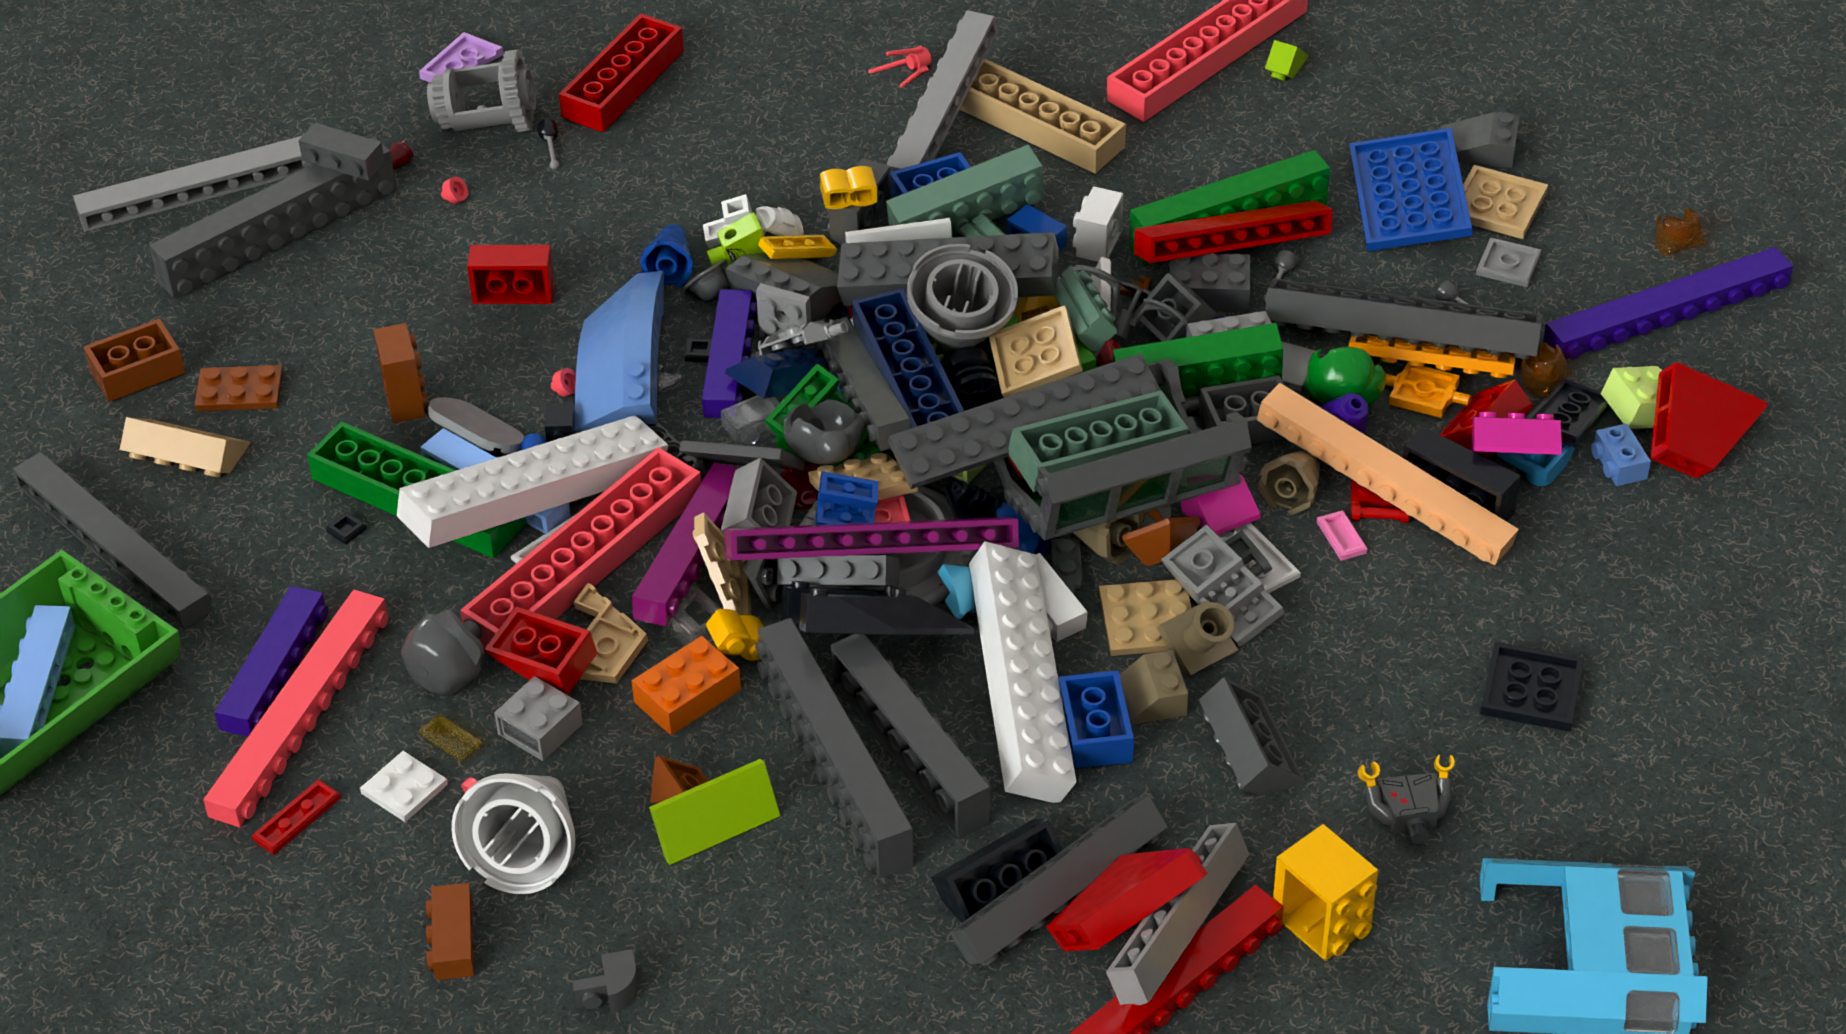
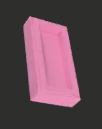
[1317,510,1367,561]

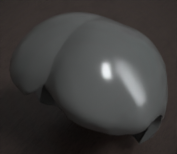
[783,399,864,465]

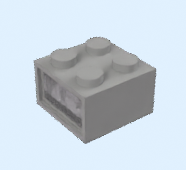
[494,676,583,761]

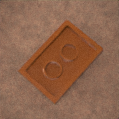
[194,365,283,411]

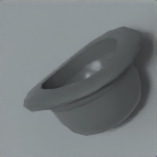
[683,260,728,302]

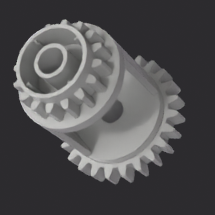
[427,49,536,132]

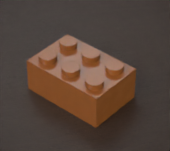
[83,318,185,402]
[373,323,429,424]

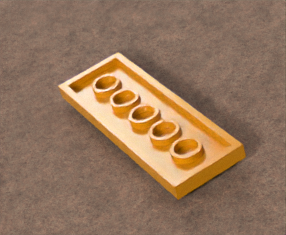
[1348,334,1516,378]

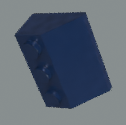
[725,346,826,399]

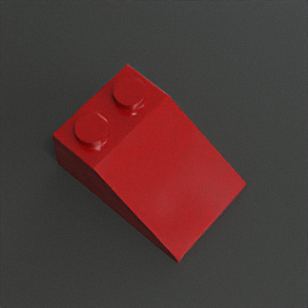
[484,606,598,695]

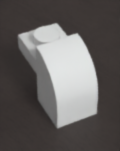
[703,194,752,249]

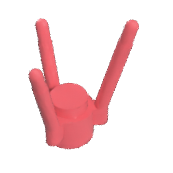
[868,45,932,87]

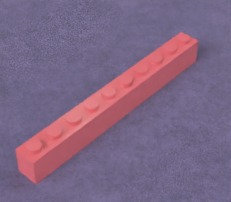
[203,589,389,827]

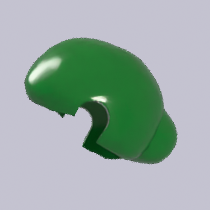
[1304,347,1386,407]

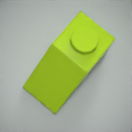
[1265,40,1309,81]

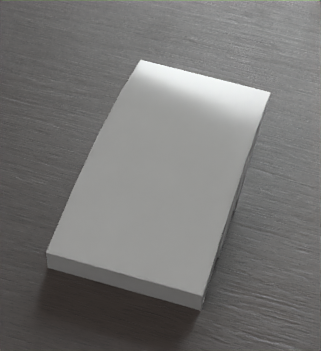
[1161,525,1285,647]

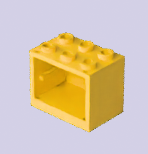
[1273,824,1378,961]

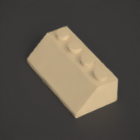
[119,417,250,477]

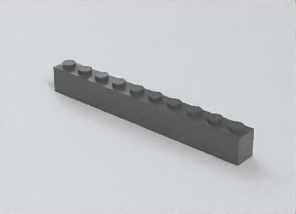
[13,452,212,629]

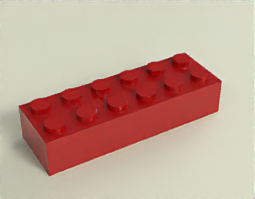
[559,13,684,132]

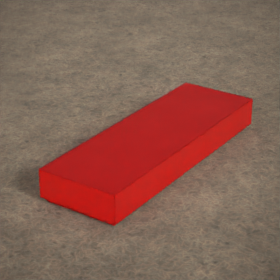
[251,779,341,855]

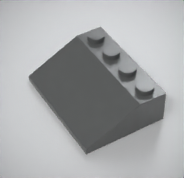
[725,253,842,322]

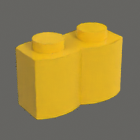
[820,166,877,209]
[706,609,764,661]

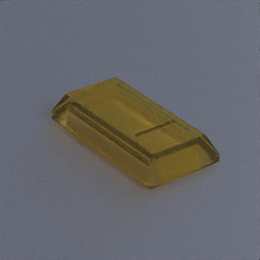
[418,714,482,762]

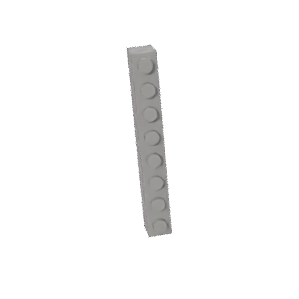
[887,10,998,172]
[1106,823,1249,1005]

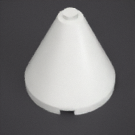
[452,773,575,894]

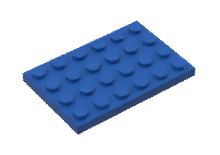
[1349,128,1473,251]

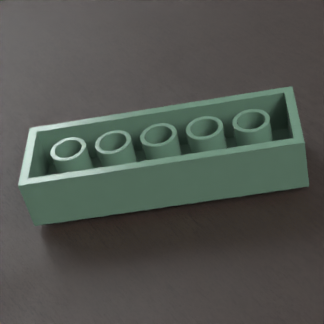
[886,144,1044,236]
[1008,390,1189,492]

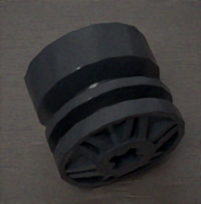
[940,346,1004,411]

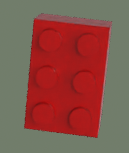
[467,245,555,304]

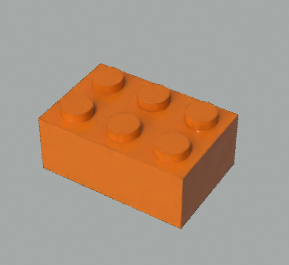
[631,635,741,736]

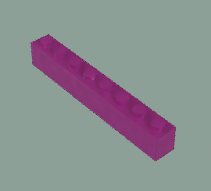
[632,462,740,626]

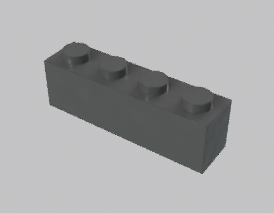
[777,555,899,587]

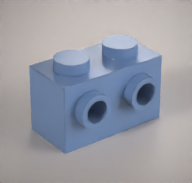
[1591,424,1651,486]

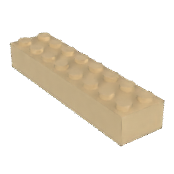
[934,59,1126,174]

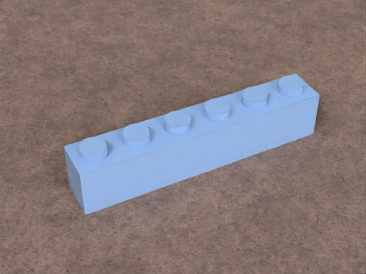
[420,428,571,534]
[0,605,75,758]

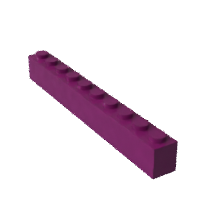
[724,517,1019,560]

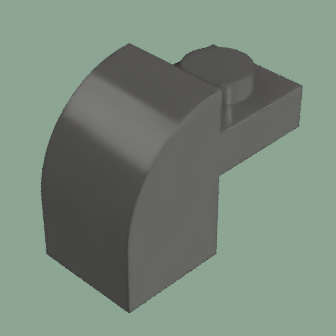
[572,949,638,1013]

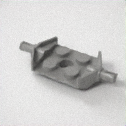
[750,319,848,358]

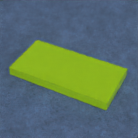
[649,759,780,865]

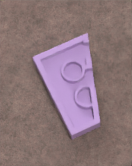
[419,32,504,82]

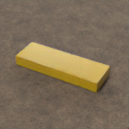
[758,235,837,259]

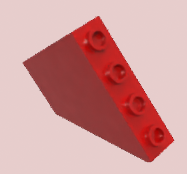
[1650,362,1767,478]
[1046,848,1208,952]

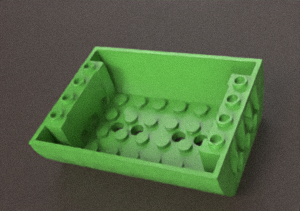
[0,550,181,796]

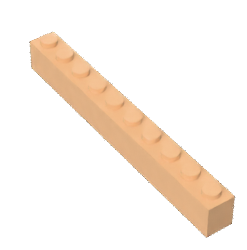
[1257,383,1519,565]

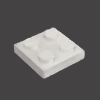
[360,751,448,822]

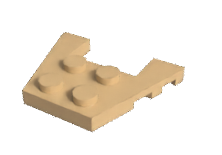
[574,583,648,684]

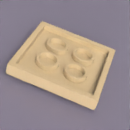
[1463,165,1548,239]
[989,305,1083,398]
[808,453,918,501]
[1099,579,1191,656]

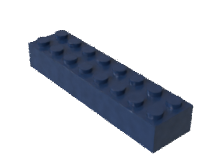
[852,288,964,428]

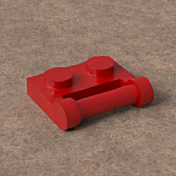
[1351,480,1409,523]

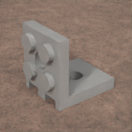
[756,283,833,347]

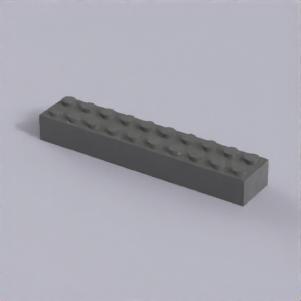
[149,136,397,298]
[1265,278,1543,359]
[755,618,914,879]

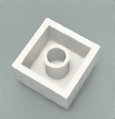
[1073,186,1123,262]

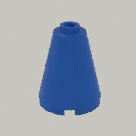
[640,224,693,288]

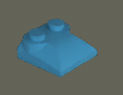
[1497,443,1575,486]

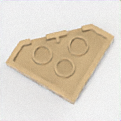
[693,513,751,616]

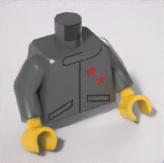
[1358,755,1455,844]

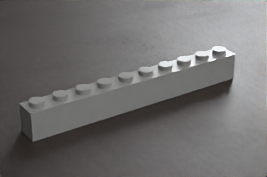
[73,136,315,232]

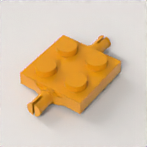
[1385,362,1471,418]

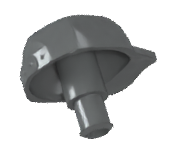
[401,610,484,696]

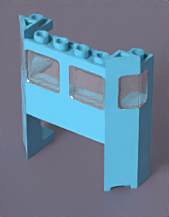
[1480,858,1708,1034]

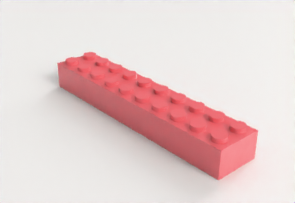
[1107,0,1308,122]
[460,447,701,648]

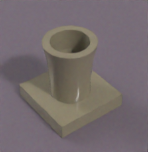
[1157,600,1238,677]

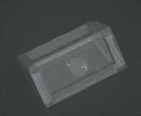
[665,585,721,646]

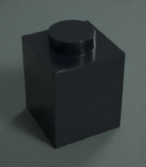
[544,403,575,442]

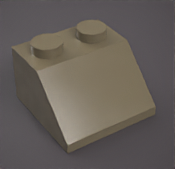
[1120,650,1188,725]

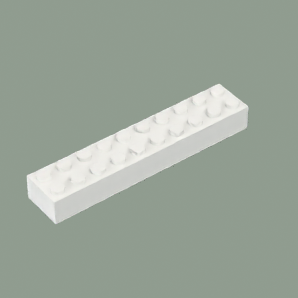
[397,415,668,548]
[969,541,1076,803]

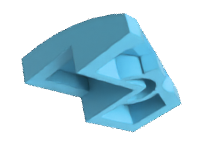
[938,564,976,619]

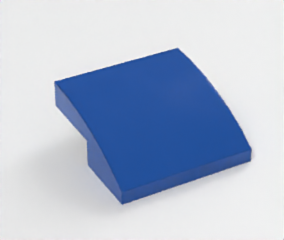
[815,471,878,525]

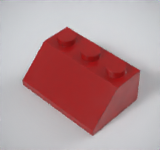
[1439,379,1533,458]

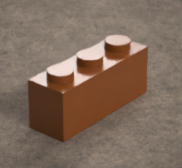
[426,883,474,980]

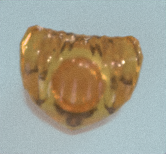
[1655,208,1707,256]
[1521,342,1572,398]

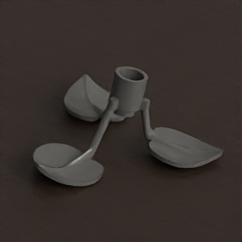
[1072,265,1187,340]

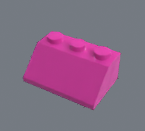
[1471,412,1562,455]

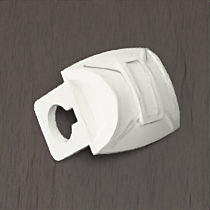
[756,206,804,236]

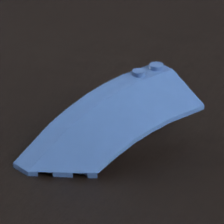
[574,271,664,433]

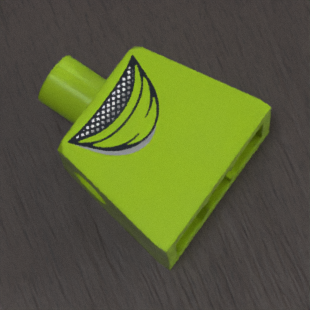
[707,212,765,266]

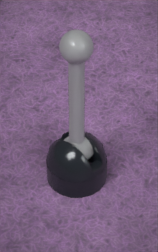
[537,119,560,169]

